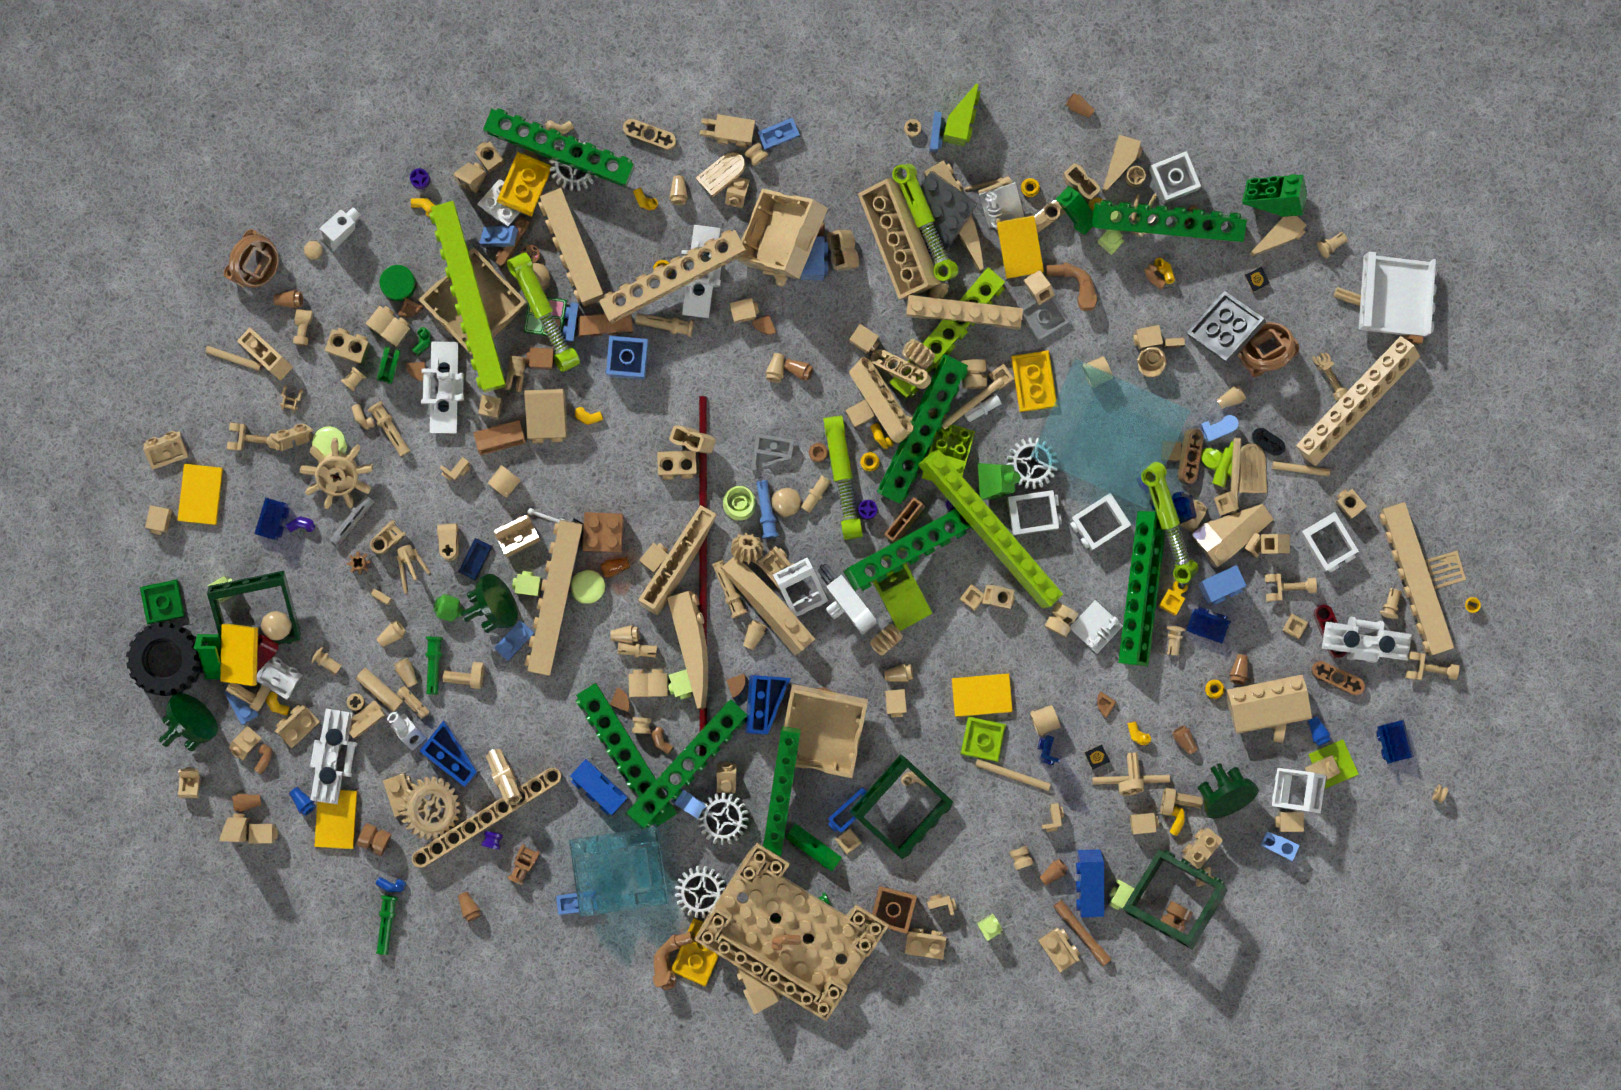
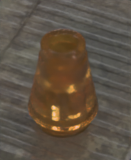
[600,557,630,578]

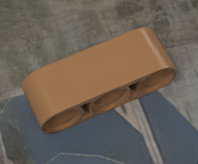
[576,314,633,337]

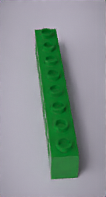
[483,108,635,188]
[1092,200,1247,242]
[876,354,968,504]
[843,509,974,591]
[1118,511,1165,667]
[575,683,678,826]
[625,699,748,830]
[763,726,801,857]

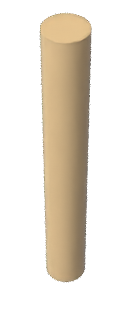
[205,346,262,371]
[1272,461,1330,476]

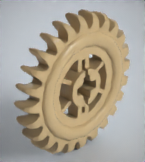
[399,777,461,840]

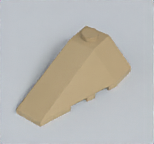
[1191,504,1274,567]
[733,964,782,1015]

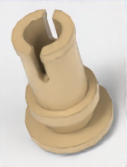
[1317,232,1348,258]
[1379,588,1402,619]
[1166,626,1186,656]
[311,647,342,675]

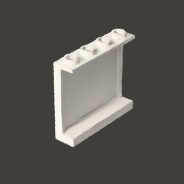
[1359,252,1438,338]

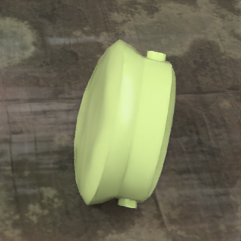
[312,426,347,456]
[723,486,756,521]
[571,570,605,604]

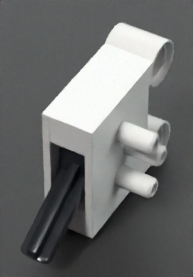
[818,564,878,635]

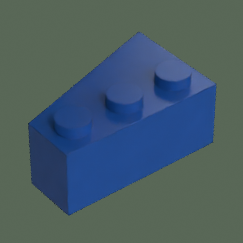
[745,675,791,734]
[420,721,479,787]
[570,759,629,815]
[1076,849,1104,917]

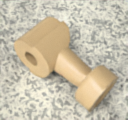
[293,309,313,346]

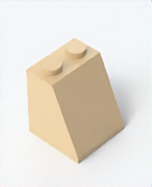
[524,389,567,444]

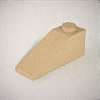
[1102,135,1143,193]
[453,162,487,194]
[1250,216,1307,257]
[237,327,293,381]
[220,814,250,842]

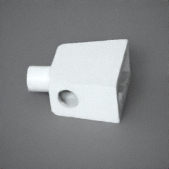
[319,207,361,251]

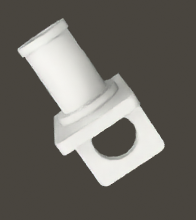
[387,712,426,750]

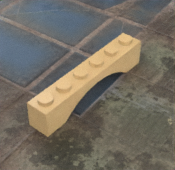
[906,295,1023,330]

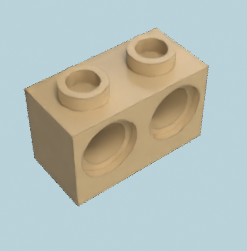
[325,328,370,365]
[657,451,697,480]

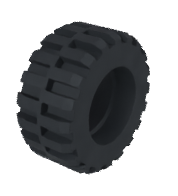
[126,622,203,696]

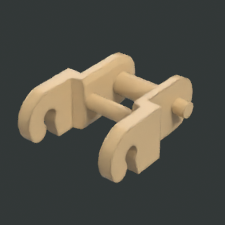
[280,385,303,413]

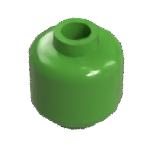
[433,594,463,622]

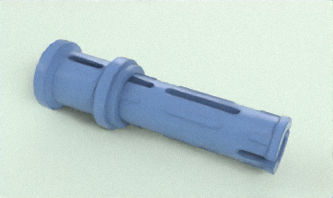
[756,480,779,539]

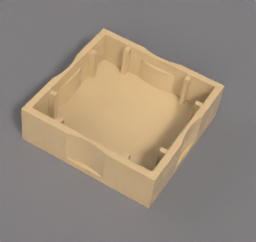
[735,189,828,279]
[418,247,528,357]
[784,684,868,778]

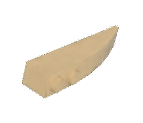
[923,160,984,273]
[638,505,717,616]
[721,557,815,656]
[667,591,708,709]

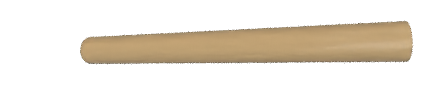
[942,377,1004,430]
[1230,438,1241,514]
[975,759,1050,791]
[1092,775,1170,785]

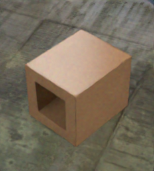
[526,347,555,370]

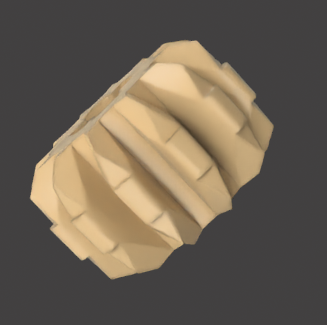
[902,339,935,370]
[731,532,764,565]
[870,624,903,655]

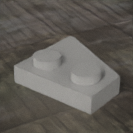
[751,433,794,470]

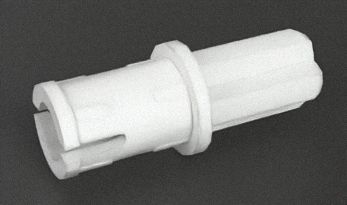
[964,394,1002,422]

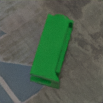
[1055,186,1093,235]
[194,634,221,679]

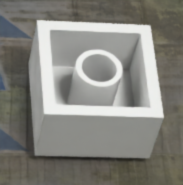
[1149,151,1201,204]

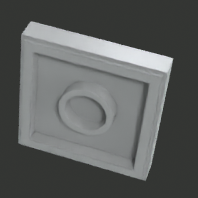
[1022,297,1070,342]

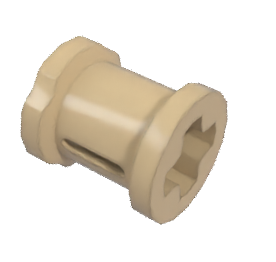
[341,366,366,392]

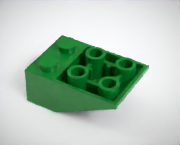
[1242,174,1307,217]

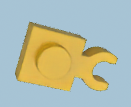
[1158,581,1189,616]

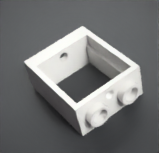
[1007,490,1062,536]
[1070,493,1131,551]
[1300,512,1359,573]
[773,558,828,617]
[1272,768,1326,814]

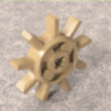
[300,438,374,509]

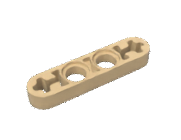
[871,349,931,389]

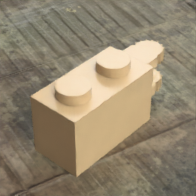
[699,114,755,148]

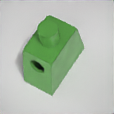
[978,463,1020,500]

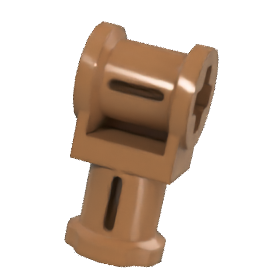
[507,844,540,885]

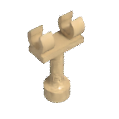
[1312,353,1348,401]
[227,423,277,451]
[1265,574,1317,601]
[1406,652,1459,680]

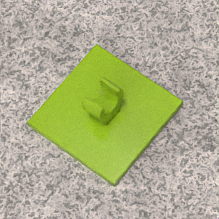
[1308,739,1359,789]

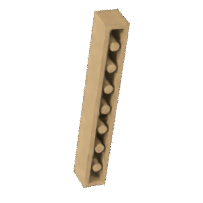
[1379,502,1454,656]
[524,519,583,676]

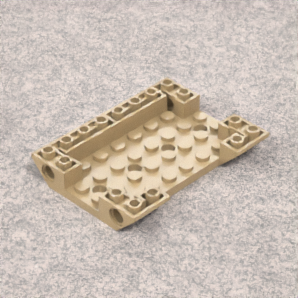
[694,843,889,1021]

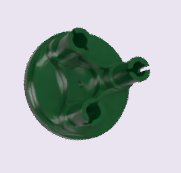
[461,574,518,633]
[159,693,218,752]
[1197,763,1259,819]

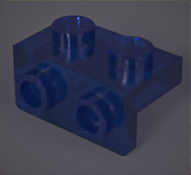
[1152,492,1197,524]
[254,497,290,541]
[1186,607,1231,644]
[1376,720,1414,764]
[1037,735,1060,765]

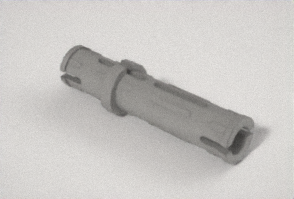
[330,494,375,546]

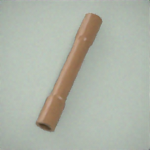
[1053,899,1111,966]

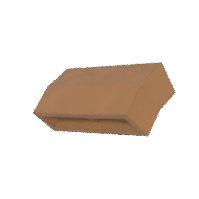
[473,420,526,455]
[884,497,925,543]

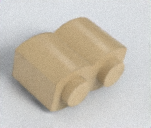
[1063,163,1100,204]
[827,230,859,270]
[366,306,411,348]
[669,425,716,454]
[629,669,668,697]

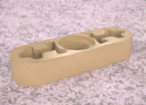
[623,119,676,150]

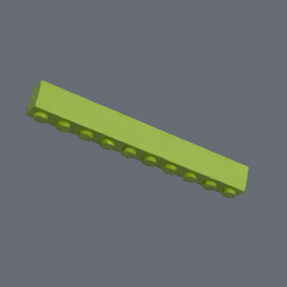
[429,201,507,393]
[918,450,1063,609]

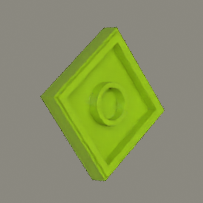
[960,716,1006,762]

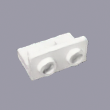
[257,657,303,700]

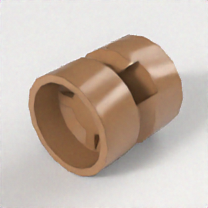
[356,823,392,856]
[1160,901,1193,933]

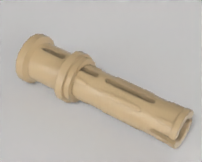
[635,313,694,337]
[368,401,411,457]
[712,560,748,619]

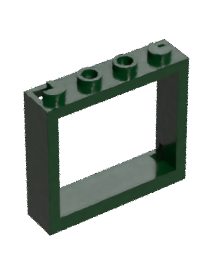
[207,571,301,645]
[849,754,954,860]
[1123,849,1228,950]

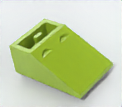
[942,84,981,147]
[922,421,975,481]
[871,564,933,631]

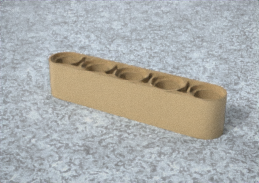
[849,357,913,443]

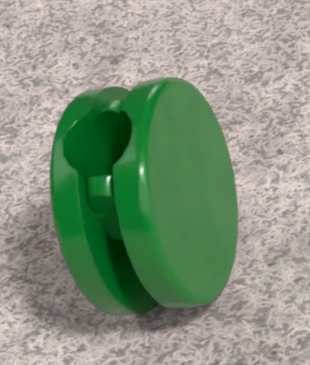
[379,265,416,302]
[376,347,401,384]

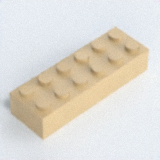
[858,178,940,300]
[538,188,604,308]

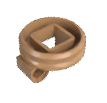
[224,229,279,288]
[1241,322,1299,377]

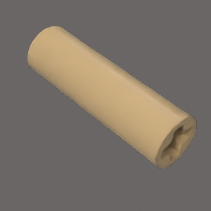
[355,668,404,712]

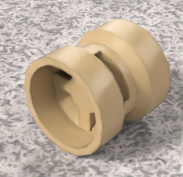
[1125,166,1146,188]
[1009,845,1034,870]

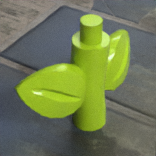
[1201,441,1233,488]

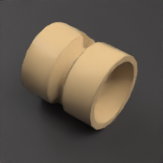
[961,359,987,389]
[1044,602,1078,638]

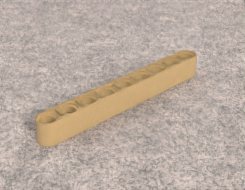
[412,768,562,868]

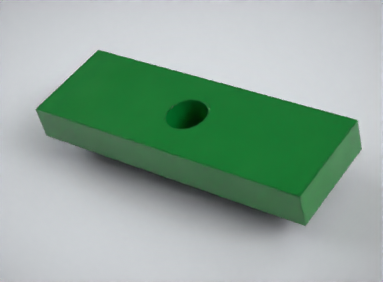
[785,823,842,871]

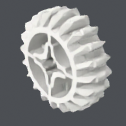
[549,140,600,191]
[1006,437,1058,489]
[697,793,749,845]
[675,866,726,918]

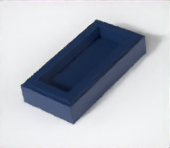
[458,538,493,581]

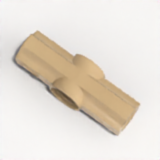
[1034,200,1066,234]
[486,749,522,805]

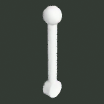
[527,508,564,523]

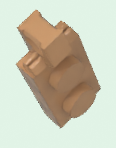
[495,217,530,268]

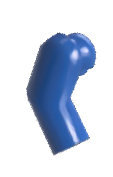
[376,877,406,892]

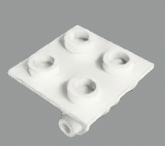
[477,179,523,227]
[979,182,1024,230]
[1070,600,1123,654]

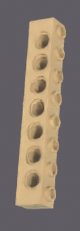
[599,230,747,324]
[1296,336,1420,466]

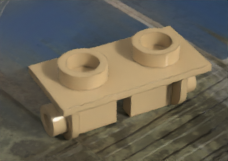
[270,424,313,451]

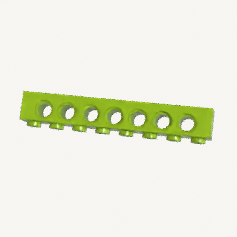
[889,267,1005,399]

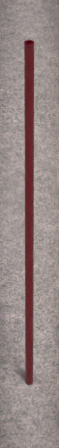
[699,396,707,756]

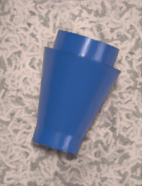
[1308,716,1331,746]
[289,787,316,816]

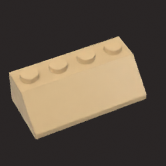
[1227,675,1312,734]

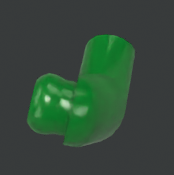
[412,327,431,356]

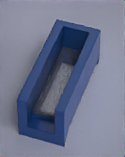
[828,787,867,833]

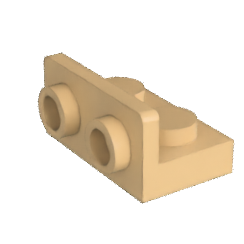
[143,431,188,470]
[349,701,387,739]
[275,705,320,748]
[383,773,412,817]
[1038,927,1080,972]
[905,928,947,959]

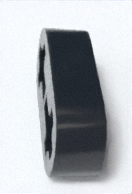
[1251,428,1285,456]

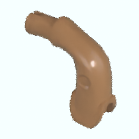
[1046,262,1097,311]
[653,931,696,990]

